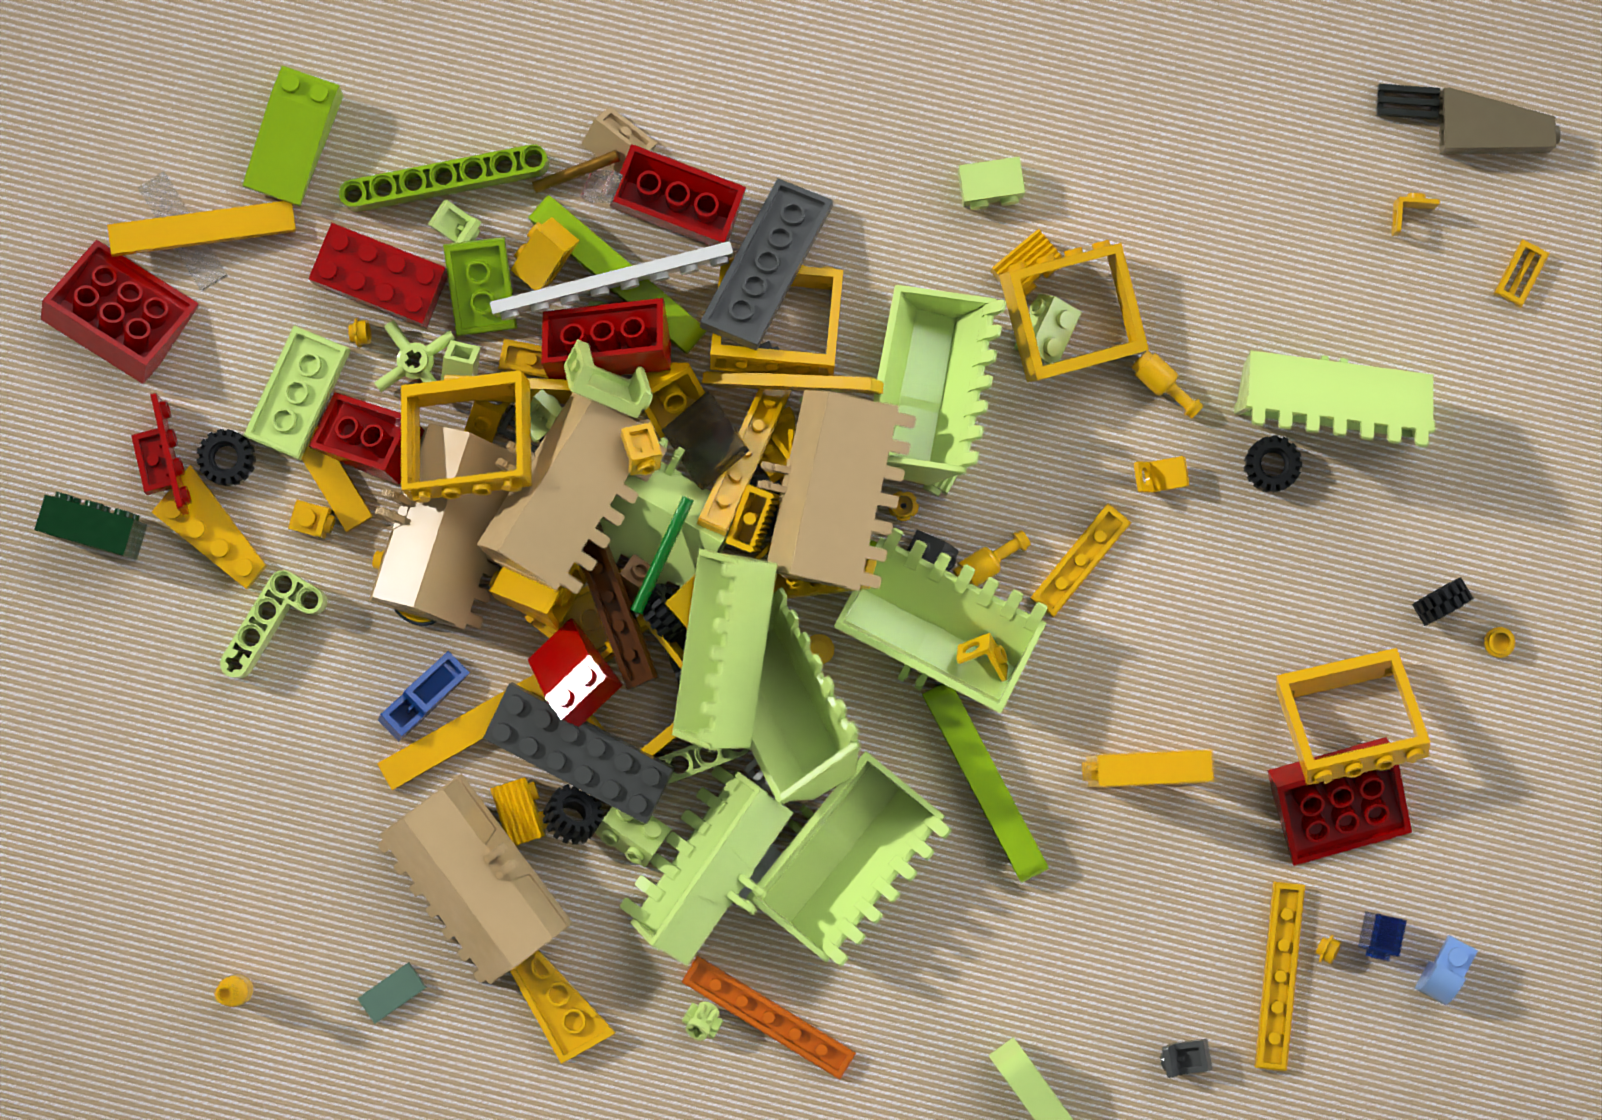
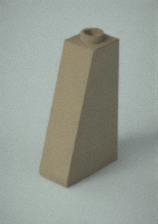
[1438,88,1561,154]

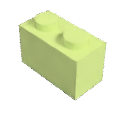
[958,156,1025,210]

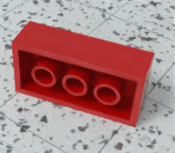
[308,222,448,329]

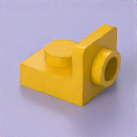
[621,422,662,475]
[288,499,336,539]

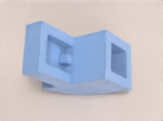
[1414,935,1478,1005]

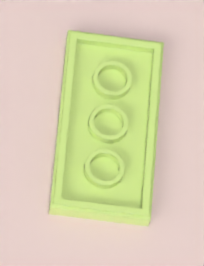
[243,326,351,461]

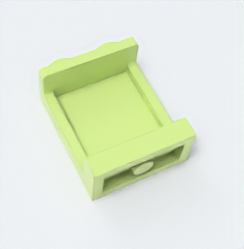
[564,339,653,419]

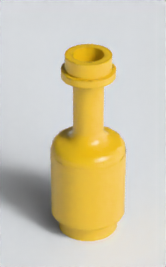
[1131,350,1204,419]
[952,530,1031,587]
[214,974,253,1007]

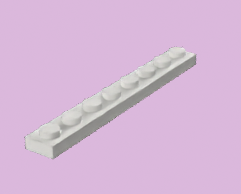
[490,241,734,320]

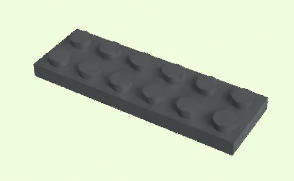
[700,178,833,351]
[483,682,675,824]

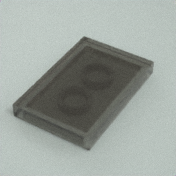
[662,391,750,490]

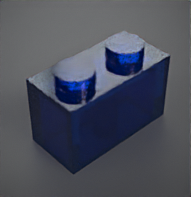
[1358,911,1407,961]

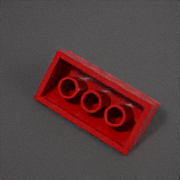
[609,144,746,246]
[541,298,671,380]

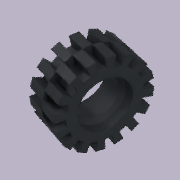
[196,429,256,486]
[1244,435,1302,493]
[1412,577,1474,626]
[643,583,687,643]
[543,784,604,845]

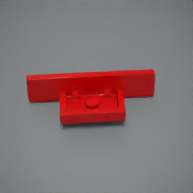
[131,393,192,515]

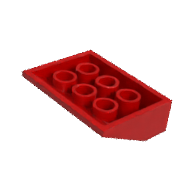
[41,239,199,384]
[1267,737,1412,866]

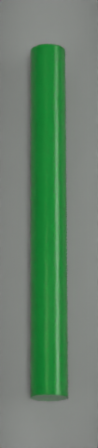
[631,496,694,614]

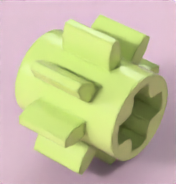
[682,1001,723,1040]

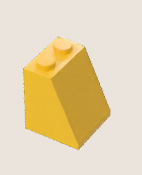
[489,562,586,631]

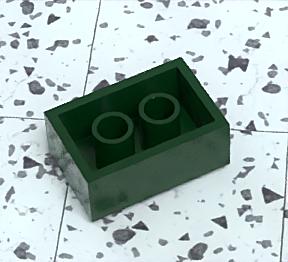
[34,491,147,560]

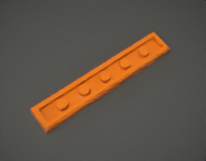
[681,955,856,1080]

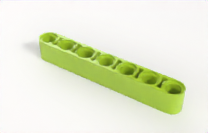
[339,144,549,212]
[528,195,707,354]
[922,683,1049,883]

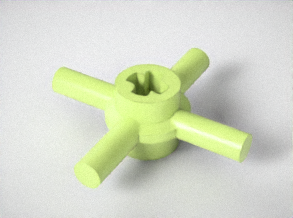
[374,320,457,392]

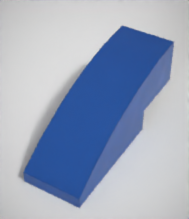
[378,651,470,742]

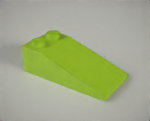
[242,65,343,207]

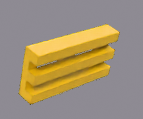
[1493,239,1550,308]

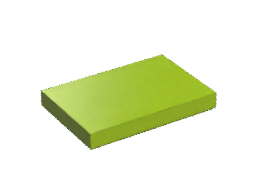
[443,237,518,336]

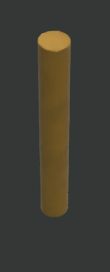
[532,150,621,193]

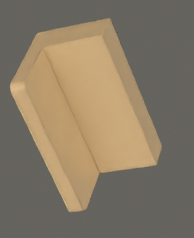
[582,106,657,174]

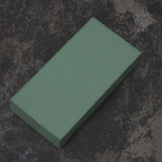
[357,962,427,1024]

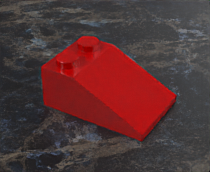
[309,392,425,485]
[527,618,623,727]

